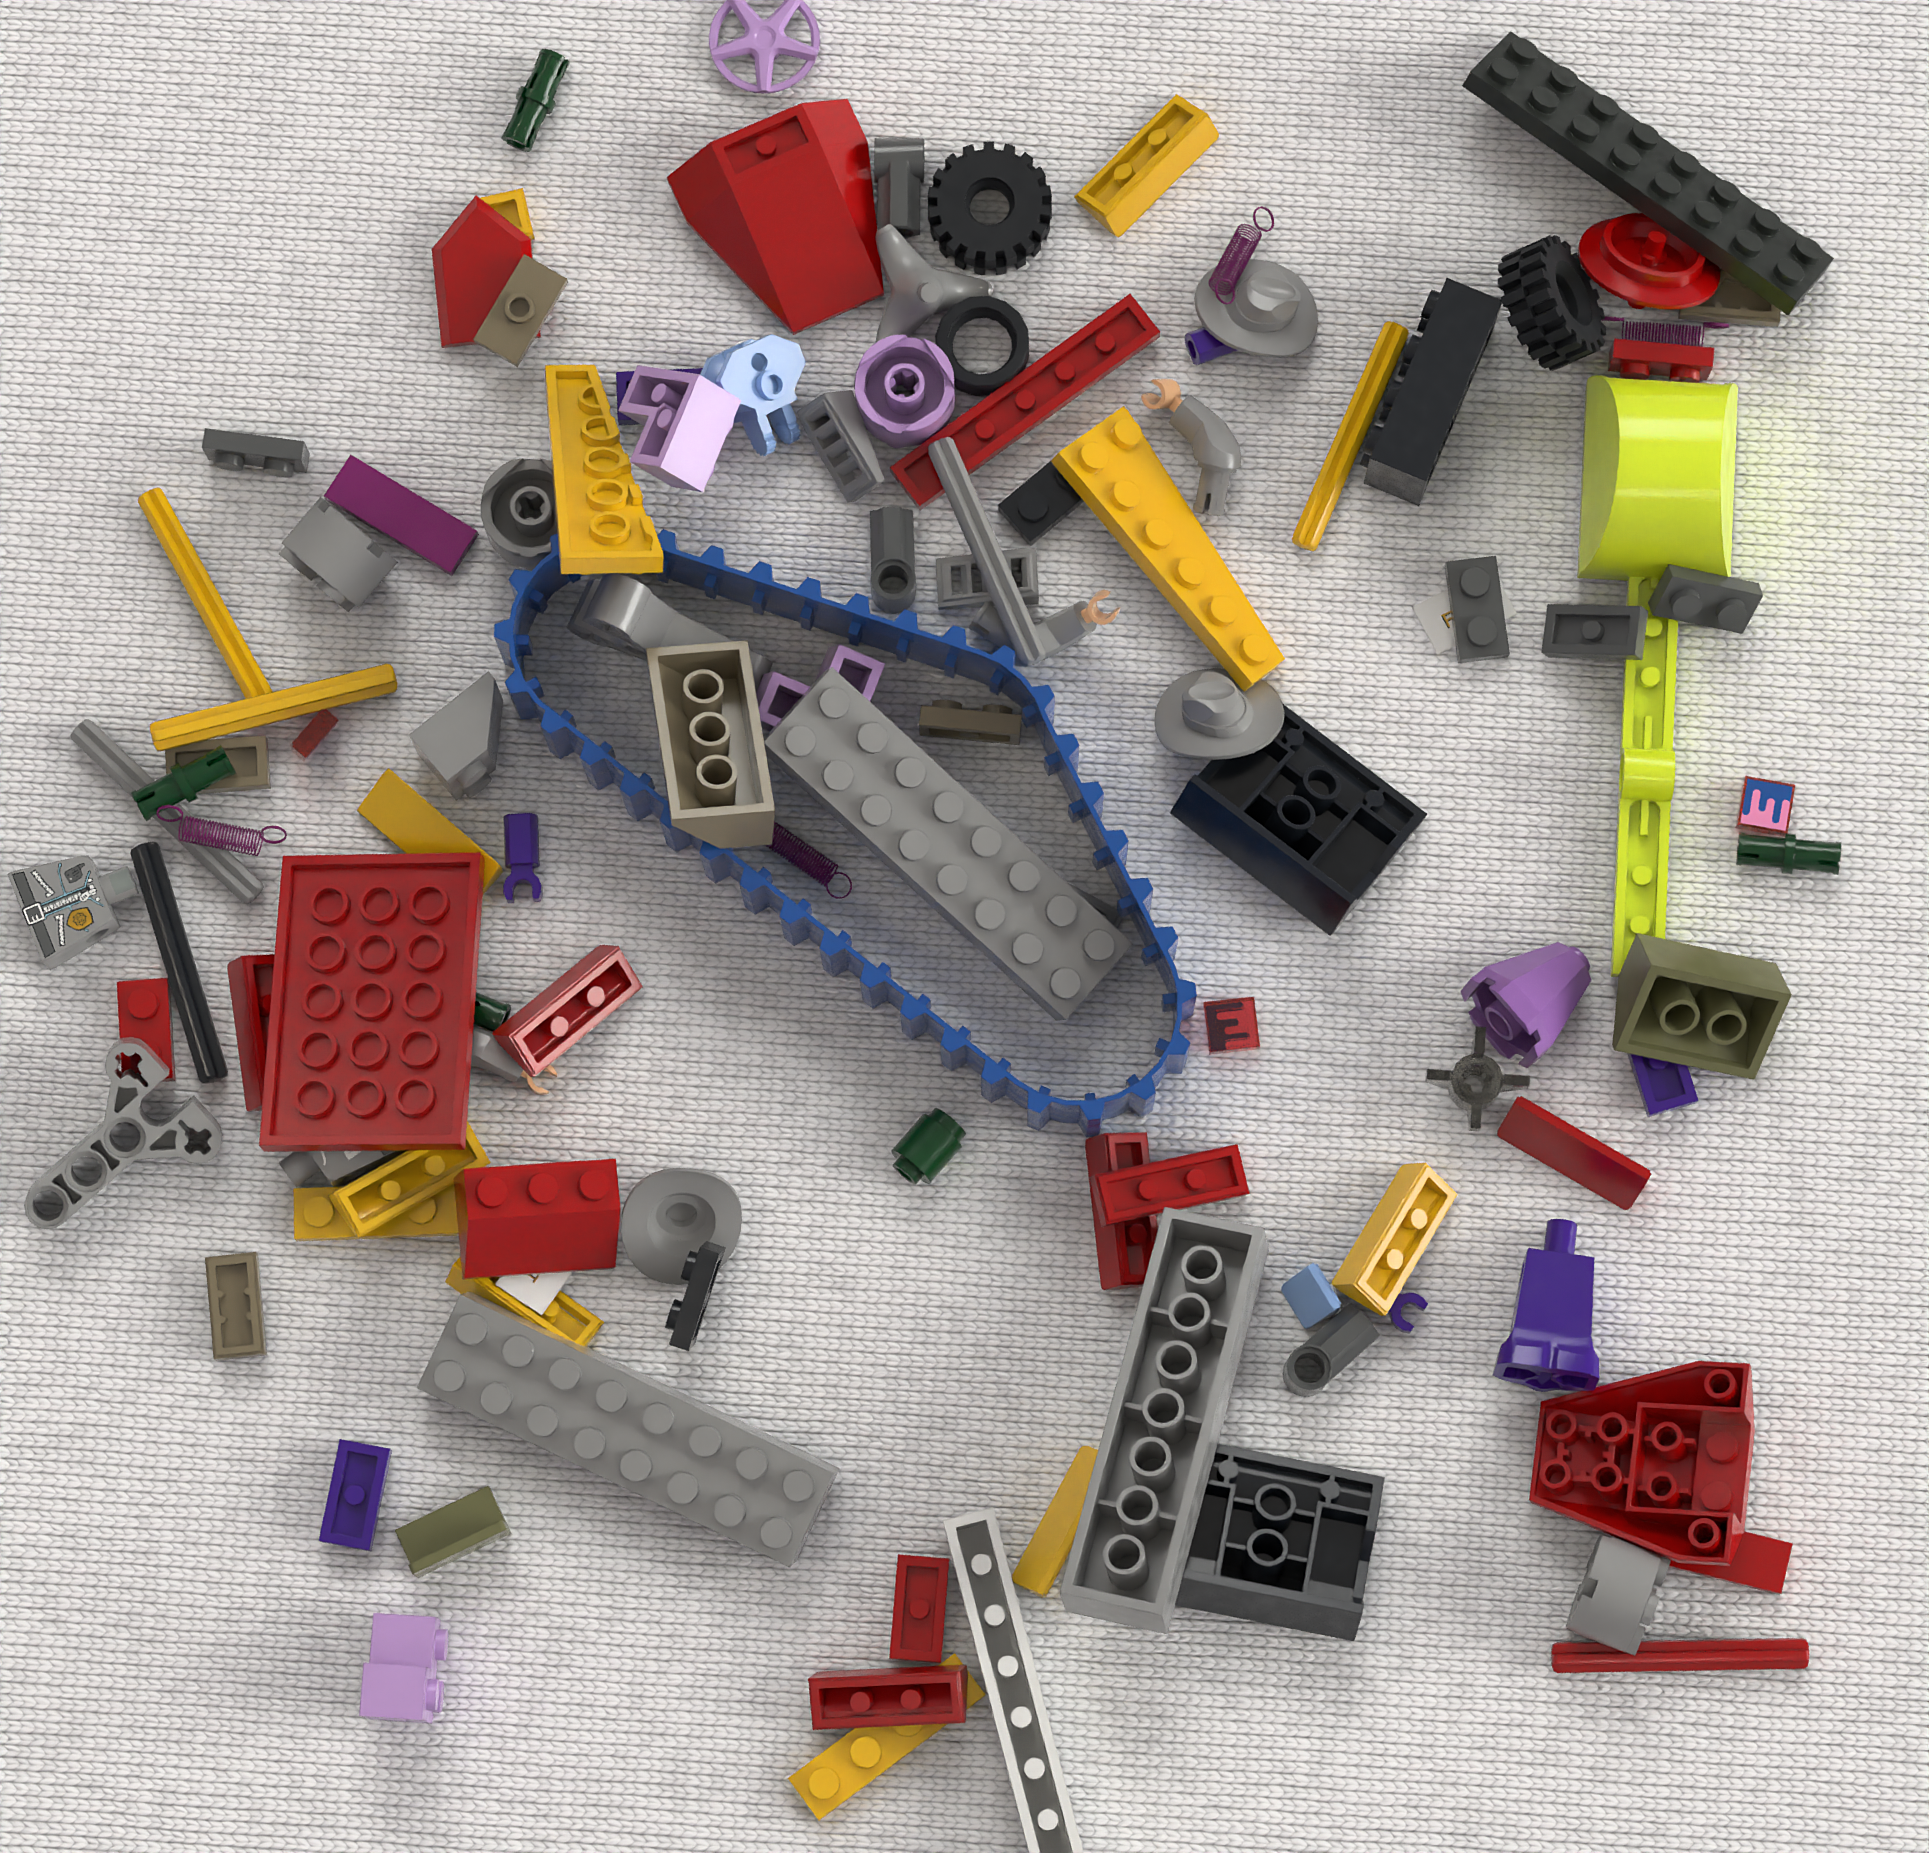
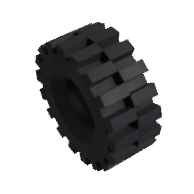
[927,141,1052,275]
[1498,235,1606,371]

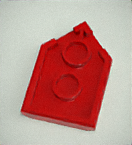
[432,195,541,348]

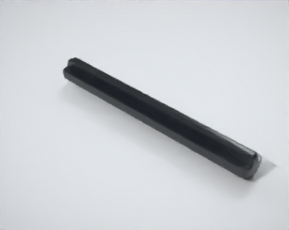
[130,842,228,1084]

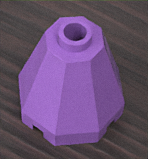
[1460,942,1592,1068]

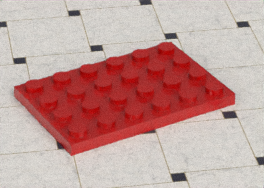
[259,852,485,1152]

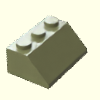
[1612,933,1792,1080]

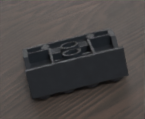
[1170,704,1428,936]
[1175,1444,1385,1641]

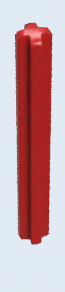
[1551,1638,1809,1673]

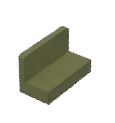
[395,1486,512,1578]

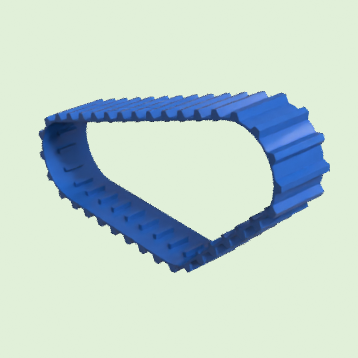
[494,529,1197,1138]

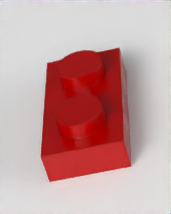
[1608,338,1715,383]
[117,978,176,1082]
[889,1554,950,1663]

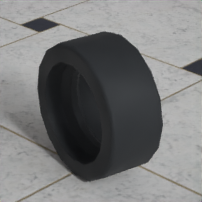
[935,296,1029,396]

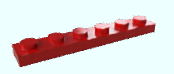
[890,293,1160,511]

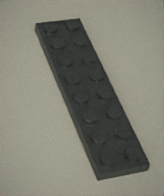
[1462,31,1834,315]

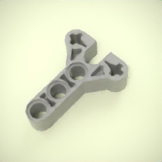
[567,573,773,692]
[24,1037,222,1229]

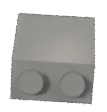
[409,671,503,801]

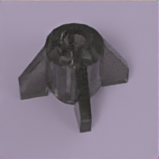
[1425,1026,1530,1132]

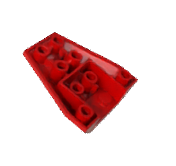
[667,99,884,335]
[1529,1361,1755,1566]

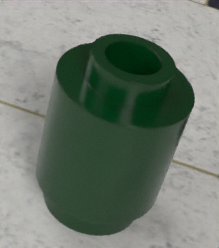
[891,1108,966,1185]

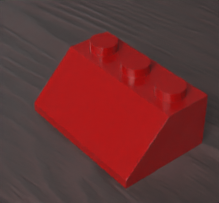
[454,1159,621,1280]

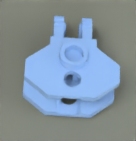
[700,334,806,456]

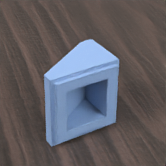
[1281,1263,1341,1329]

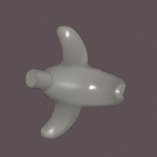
[875,224,993,343]

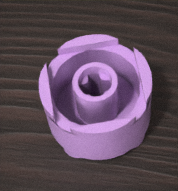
[854,335,955,448]

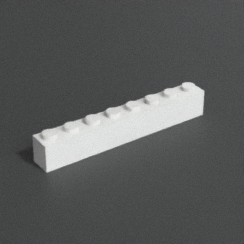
[943,1507,1084,1853]

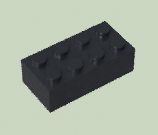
[1360,278,1502,506]

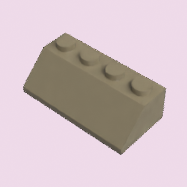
[646,640,775,849]

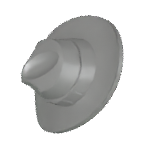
[1194,259,1318,358]
[1154,668,1284,760]
[621,1168,742,1285]

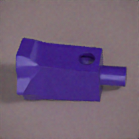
[1492,1219,1600,1392]

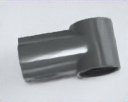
[874,138,925,239]
[870,506,916,614]
[1282,1302,1380,1397]

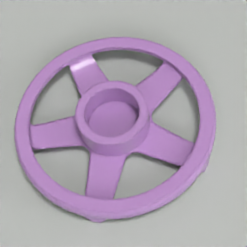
[709,0,820,94]

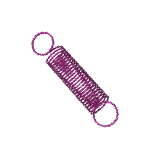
[1208,206,1274,305]
[1601,316,1729,347]
[156,805,287,856]
[766,821,852,899]

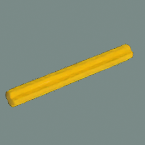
[1292,321,1409,551]
[138,487,273,699]
[150,663,397,751]

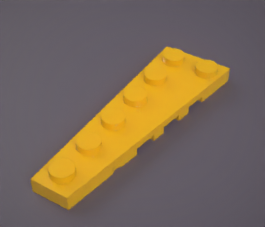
[545,365,664,575]
[1051,406,1285,692]

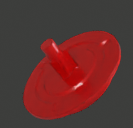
[1578,213,1720,309]

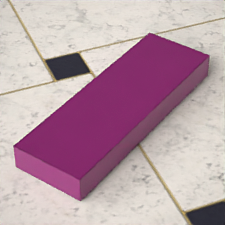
[324,454,479,576]

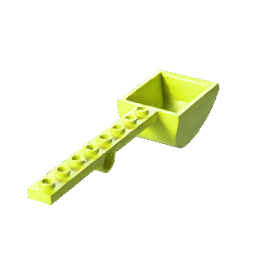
[1577,375,1738,977]

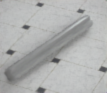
[928,437,1045,667]
[70,719,264,904]

